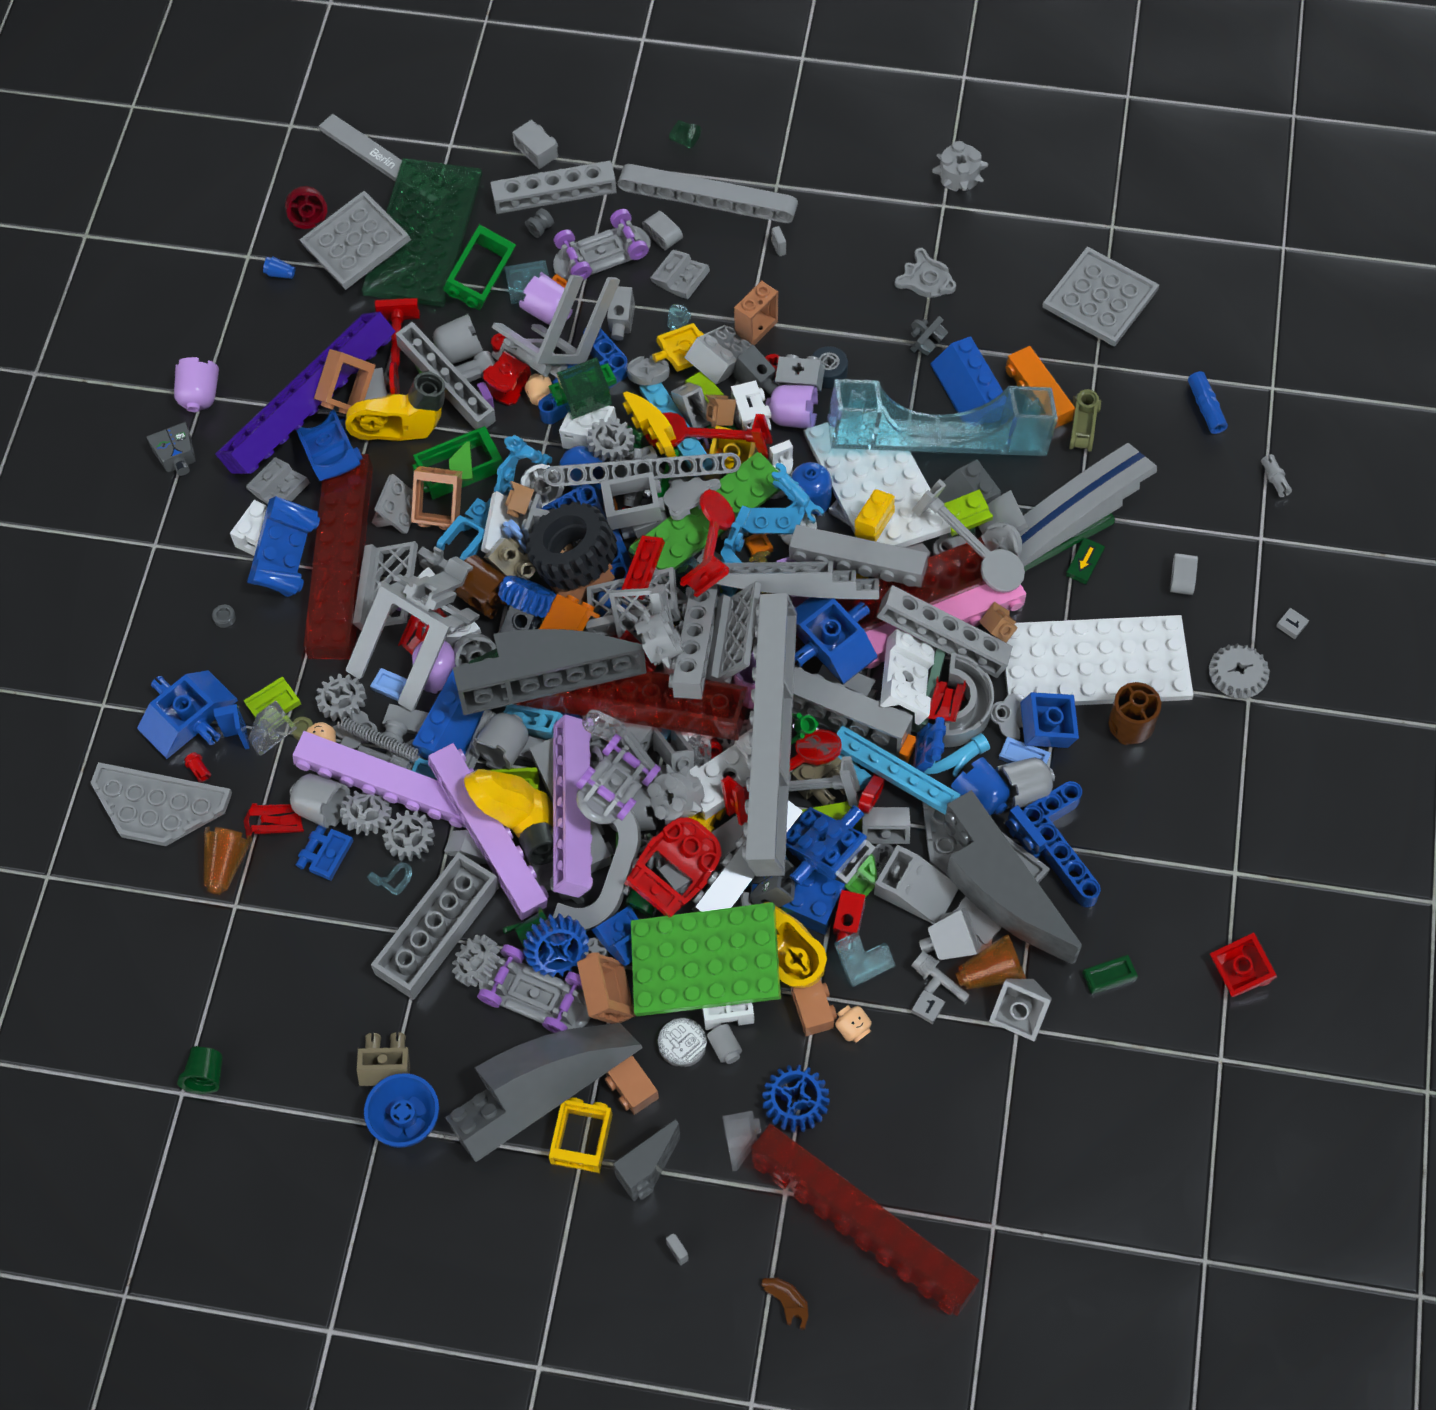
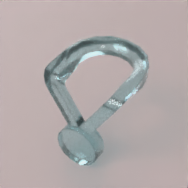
[367,862,412,895]

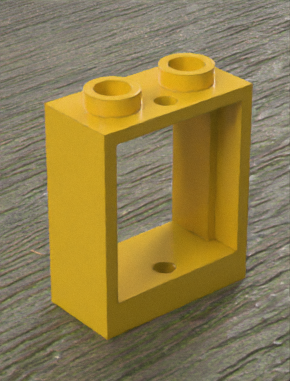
[549,1098,612,1173]

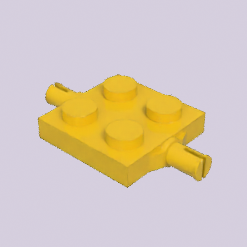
[652,323,704,372]

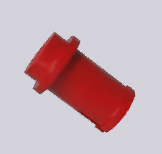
[703,737,723,759]
[184,752,211,783]

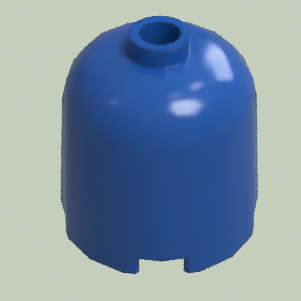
[559,445,605,500]
[790,462,832,516]
[951,757,1010,816]

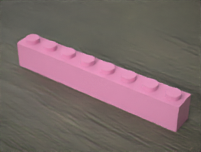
[863,584,1026,670]

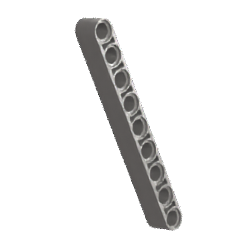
[617,164,798,223]
[543,453,741,487]

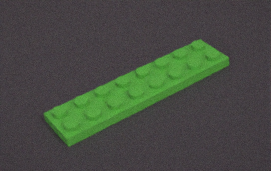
[628,452,781,570]

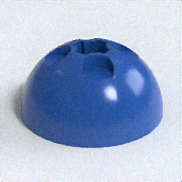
[364,1073,439,1148]

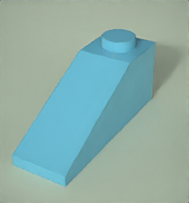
[504,704,563,740]

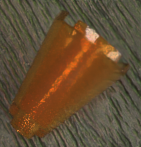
[204,827,252,895]
[955,935,1026,990]

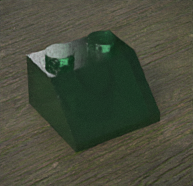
[556,357,612,420]

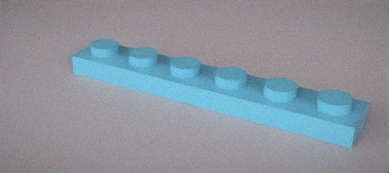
[639,383,713,478]
[836,725,961,815]

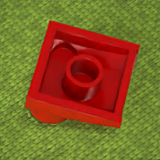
[1210,932,1277,998]

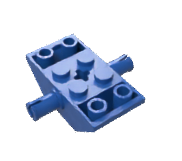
[795,597,878,685]
[137,670,238,759]
[786,805,867,886]

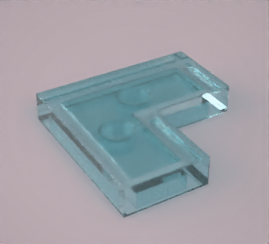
[505,260,549,304]
[834,933,895,987]

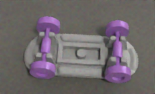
[553,209,651,281]
[575,734,661,824]
[477,944,590,1033]

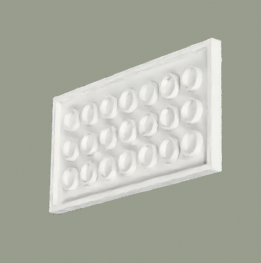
[804,404,951,547]
[1001,615,1193,705]

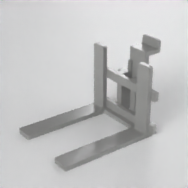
[491,275,620,377]
[346,556,480,711]

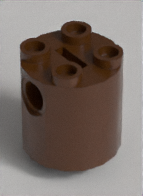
[453,555,507,619]
[1108,682,1162,745]

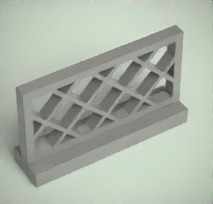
[353,541,418,631]
[586,567,681,636]
[706,581,761,686]
[609,584,674,679]

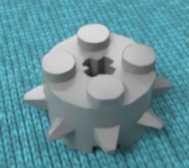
[932,141,988,191]
[635,610,684,669]
[647,764,705,825]

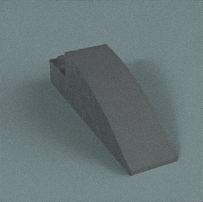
[453,629,646,715]
[944,790,1082,964]
[445,1023,642,1162]

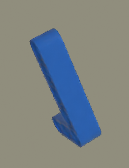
[538,328,628,424]
[541,484,632,580]
[1023,781,1101,907]

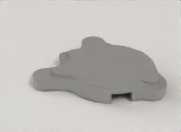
[895,248,956,298]
[663,477,721,520]
[940,896,1001,957]

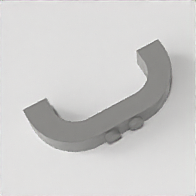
[553,810,641,931]

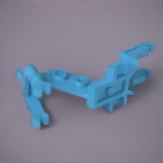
[436,435,552,561]
[720,463,824,597]

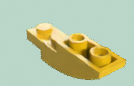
[623,391,676,457]

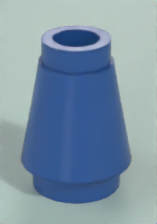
[263,256,296,279]

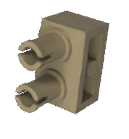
[484,538,536,580]
[791,757,846,806]
[357,1032,410,1086]

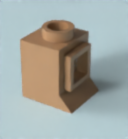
[705,394,736,428]
[505,481,534,518]
[979,602,1018,643]

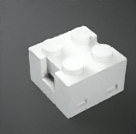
[731,380,771,430]
[559,399,617,449]
[230,500,267,556]
[703,1003,754,1030]

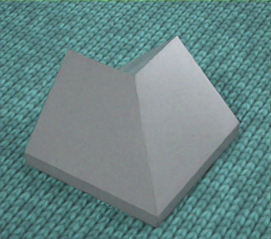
[989,979,1052,1041]

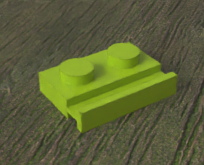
[944,489,993,536]
[243,676,301,728]

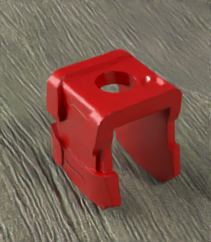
[483,351,532,406]

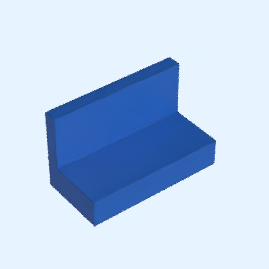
[213,704,250,749]

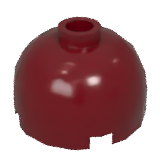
[285,186,327,229]

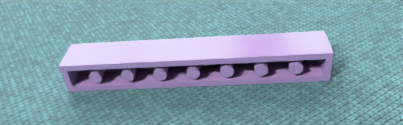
[553,714,593,898]
[293,731,466,828]
[428,743,549,921]

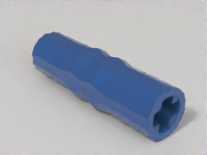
[1188,371,1228,434]

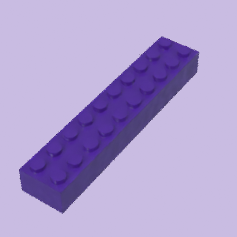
[215,312,396,474]

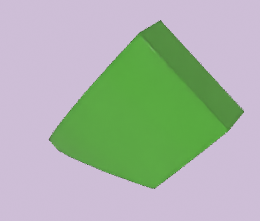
[449,442,473,481]
[845,854,878,898]

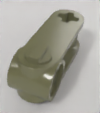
[1069,389,1101,452]

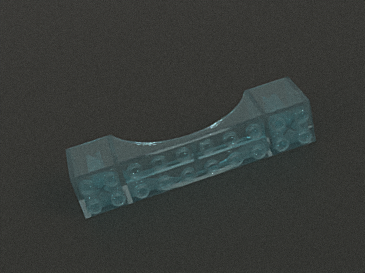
[828,379,1058,456]

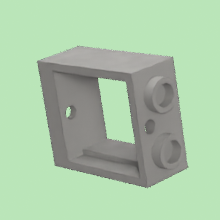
[600,472,665,530]

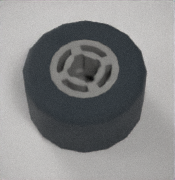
[812,346,848,388]

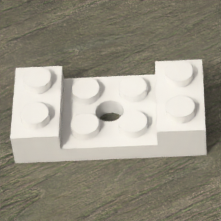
[880,628,935,725]
[690,728,753,820]

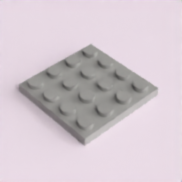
[300,191,411,290]
[1042,247,1159,347]

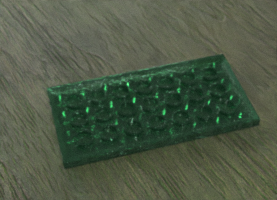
[362,158,482,307]

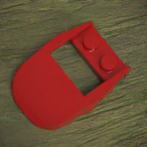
[624,817,721,918]

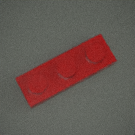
[621,535,665,600]

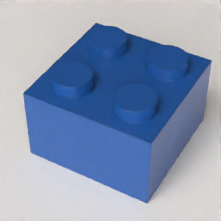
[1020,692,1079,748]
[781,871,845,935]

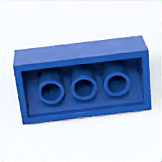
[931,336,1009,430]
[412,670,491,760]

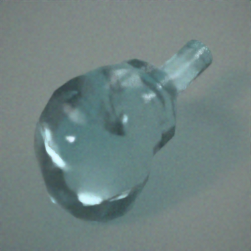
[667,304,691,331]

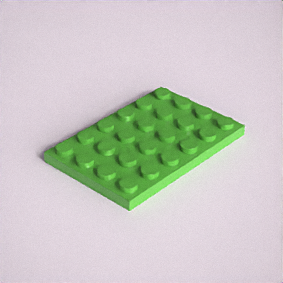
[631,902,781,1016]

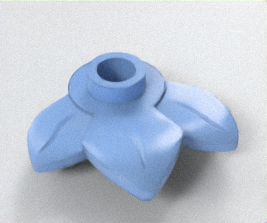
[502,519,528,554]

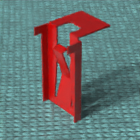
[398,608,448,655]
[927,676,966,722]
[244,803,304,842]

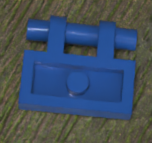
[913,717,946,772]
[1005,805,1047,858]
[295,825,353,881]

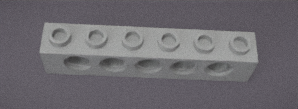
[491,161,617,214]
[669,584,721,699]
[877,585,1013,678]

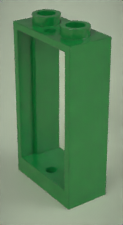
[443,224,516,311]
[412,426,503,500]

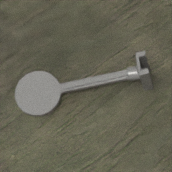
[912,479,1025,593]
[731,756,860,806]

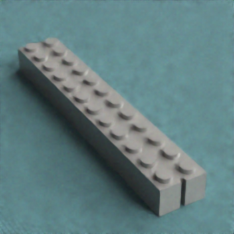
[742,593,797,876]

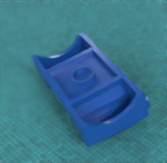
[296,409,363,481]
[247,496,320,597]

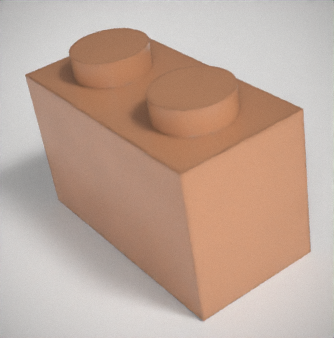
[791,979,837,1036]
[604,1056,659,1115]

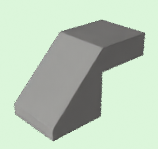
[444,830,487,864]

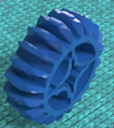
[498,575,556,618]
[523,913,589,978]
[762,1065,830,1133]

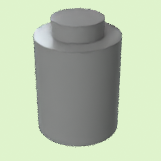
[707,1024,742,1064]

